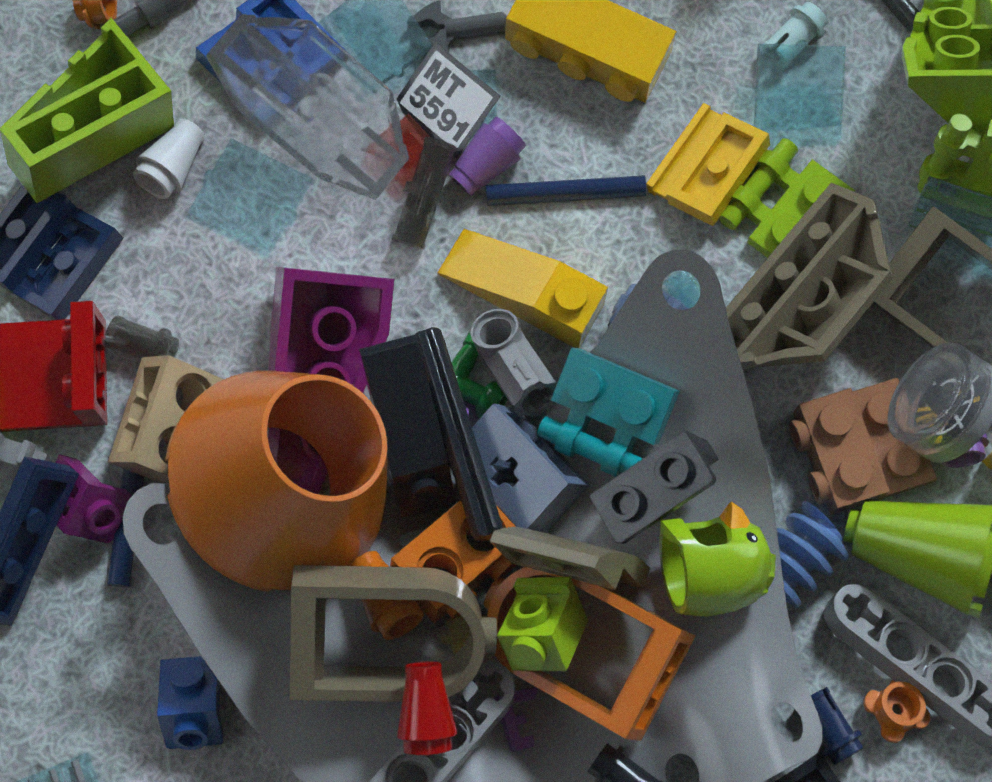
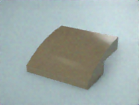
[490,527,650,590]

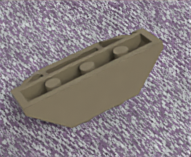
[726,183,893,369]

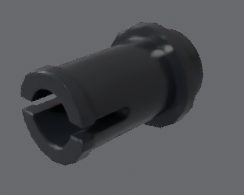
[587,743,663,782]

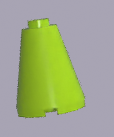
[843,501,992,618]

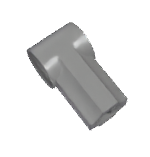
[470,309,557,418]

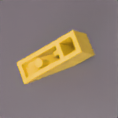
[437,229,608,348]

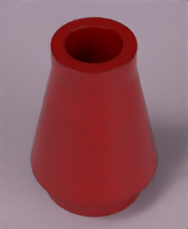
[397,662,458,755]

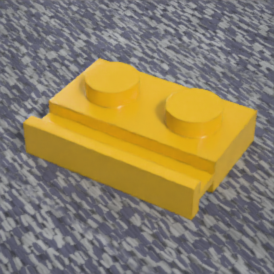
[646,102,770,226]

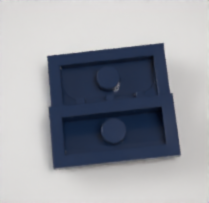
[0,185,123,320]

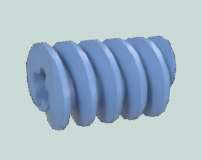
[777,501,849,608]

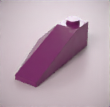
[267,266,395,494]

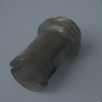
[104,315,179,359]

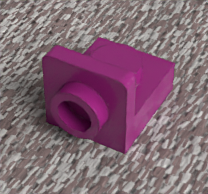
[55,454,132,543]

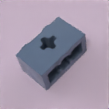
[472,404,590,533]

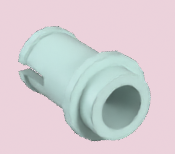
[761,2,828,69]

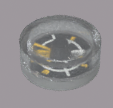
[887,342,992,463]

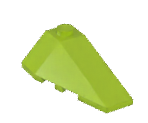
[901,0,992,133]

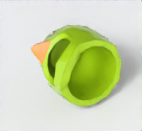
[659,501,776,616]

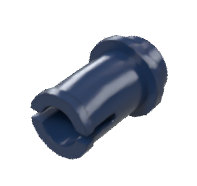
[811,687,864,766]

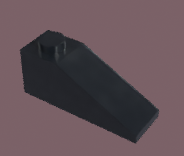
[359,334,456,518]

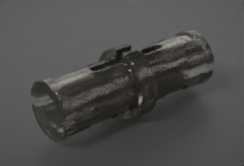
[392,137,457,250]

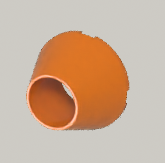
[165,371,387,592]

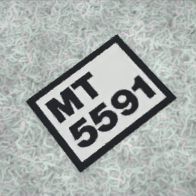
[396,42,501,159]

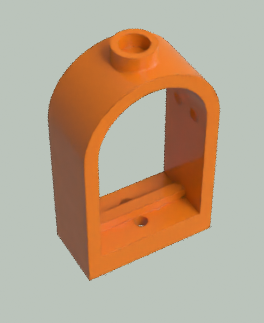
[484,567,696,741]

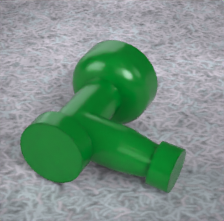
[452,333,508,419]

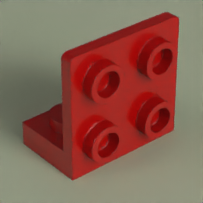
[0,301,108,432]

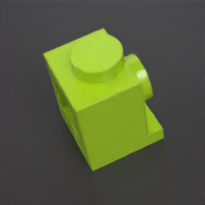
[497,577,588,671]

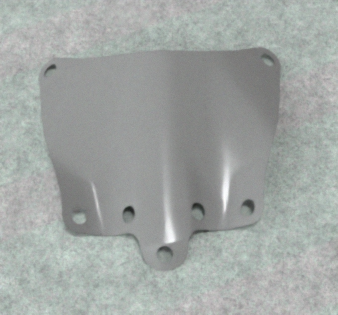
[122,250,822,782]

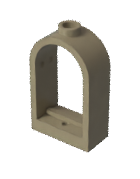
[873,206,992,361]
[289,565,497,702]

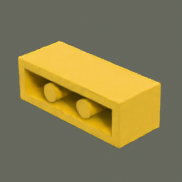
[505,0,677,103]

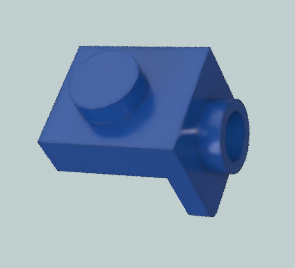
[157,656,223,750]

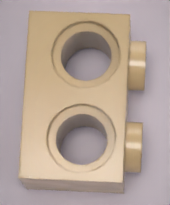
[108,355,224,483]

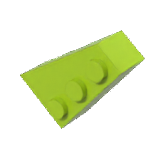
[0,18,174,203]

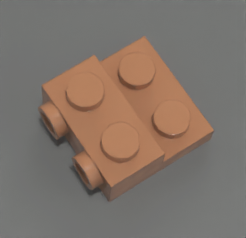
[789,377,937,515]

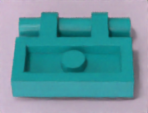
[537,348,680,477]

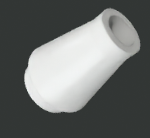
[133,119,205,199]

